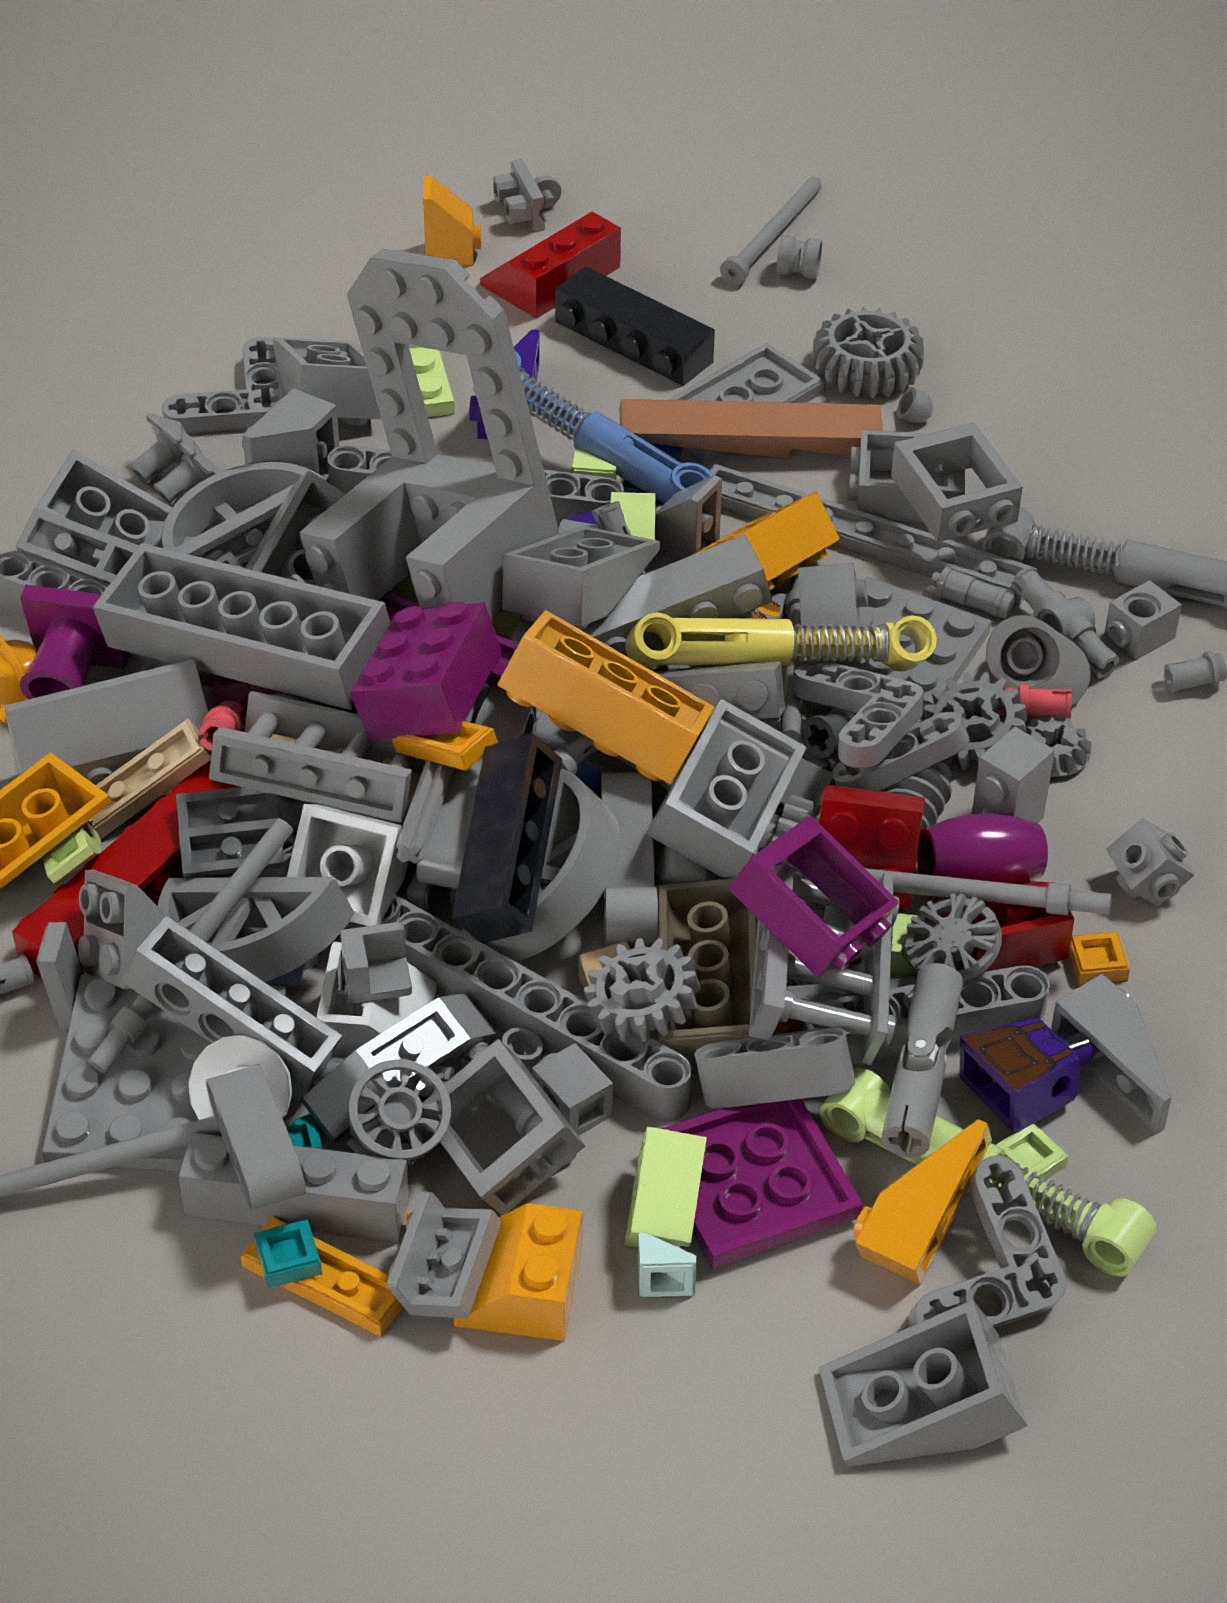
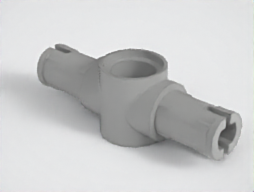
[1011,566,1120,679]

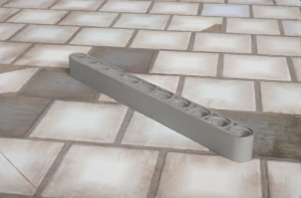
[417,519,599,889]
[258,836,691,1121]

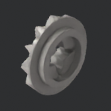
[1025,715,1092,777]

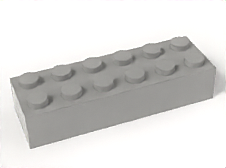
[93,543,390,710]

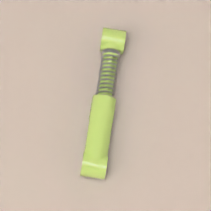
[819,1068,1157,1277]

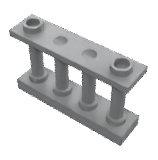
[209,691,426,823]
[749,867,899,1065]

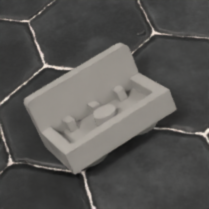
[387,1192,502,1319]

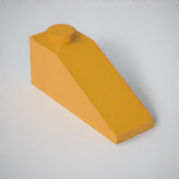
[853,1119,992,1285]

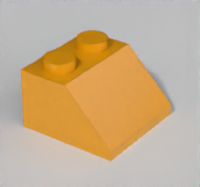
[454,1203,583,1341]

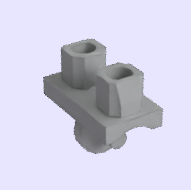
[493,159,562,232]

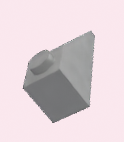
[15,507,139,584]
[1051,974,1172,1134]

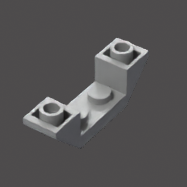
[301,993,497,1143]

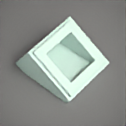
[638,1232,696,1297]

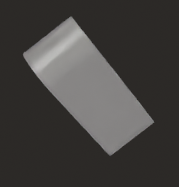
[695,1027,855,1108]
[206,1064,306,1210]

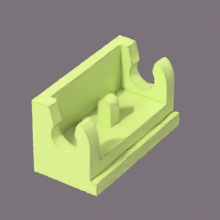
[624,1126,707,1248]

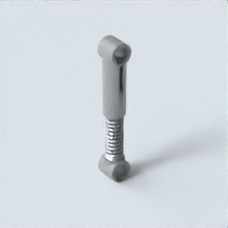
[982,507,1227,610]

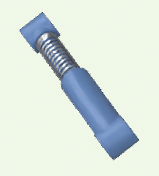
[473,350,713,504]

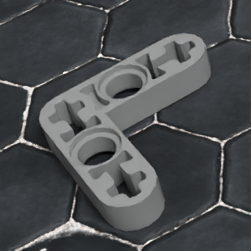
[162,337,285,434]
[793,659,924,768]
[909,1155,1066,1329]

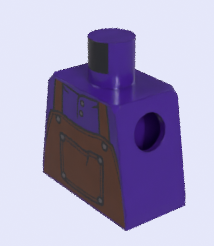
[959,1018,1094,1133]

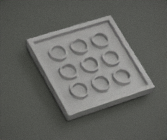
[42,975,287,1171]

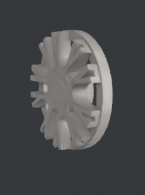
[904,894,1002,982]
[348,1059,451,1160]

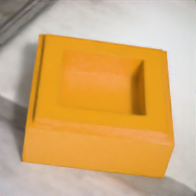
[1069,931,1130,985]

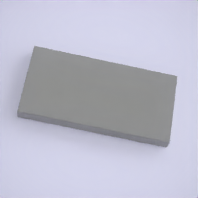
[667,343,825,463]

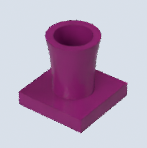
[20,584,130,700]

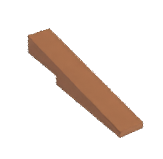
[619,399,883,460]

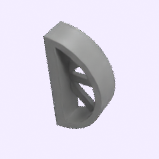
[162,462,326,564]
[461,769,620,961]
[157,877,355,982]

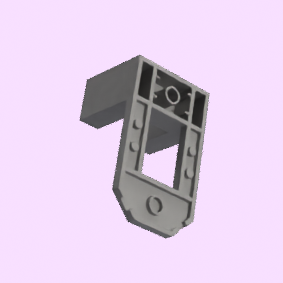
[299,249,560,621]

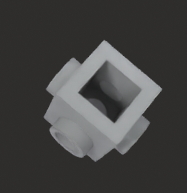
[1106,817,1195,906]

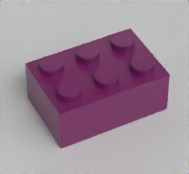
[350,601,502,741]

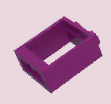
[728,815,900,978]

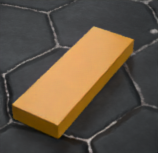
[241,1216,404,1337]

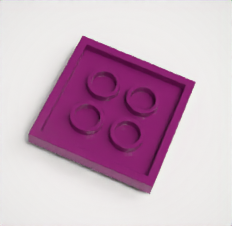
[661,1099,863,1269]

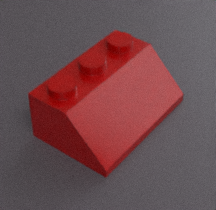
[480,211,621,319]

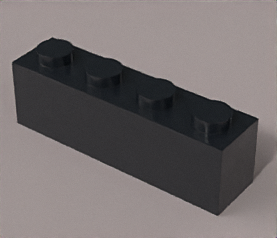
[555,266,715,386]
[452,733,563,944]

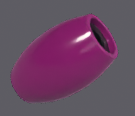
[917,813,1048,884]

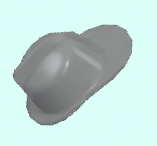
[986,615,1090,705]

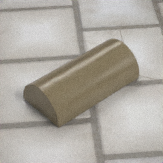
[657,878,758,1075]

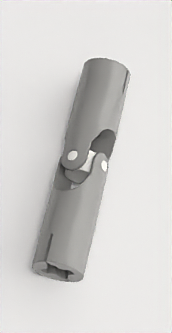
[881,963,963,1157]

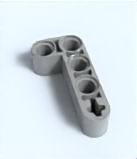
[601,772,658,949]

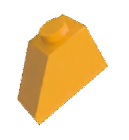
[423,176,481,265]

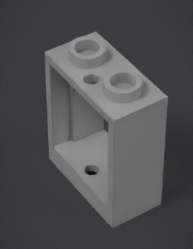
[891,422,1023,542]
[849,430,965,523]
[421,1039,586,1215]

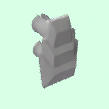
[129,413,218,507]

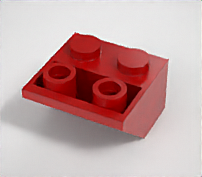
[937,881,1075,972]

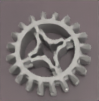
[812,307,924,399]

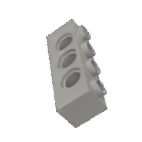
[123,915,342,1103]

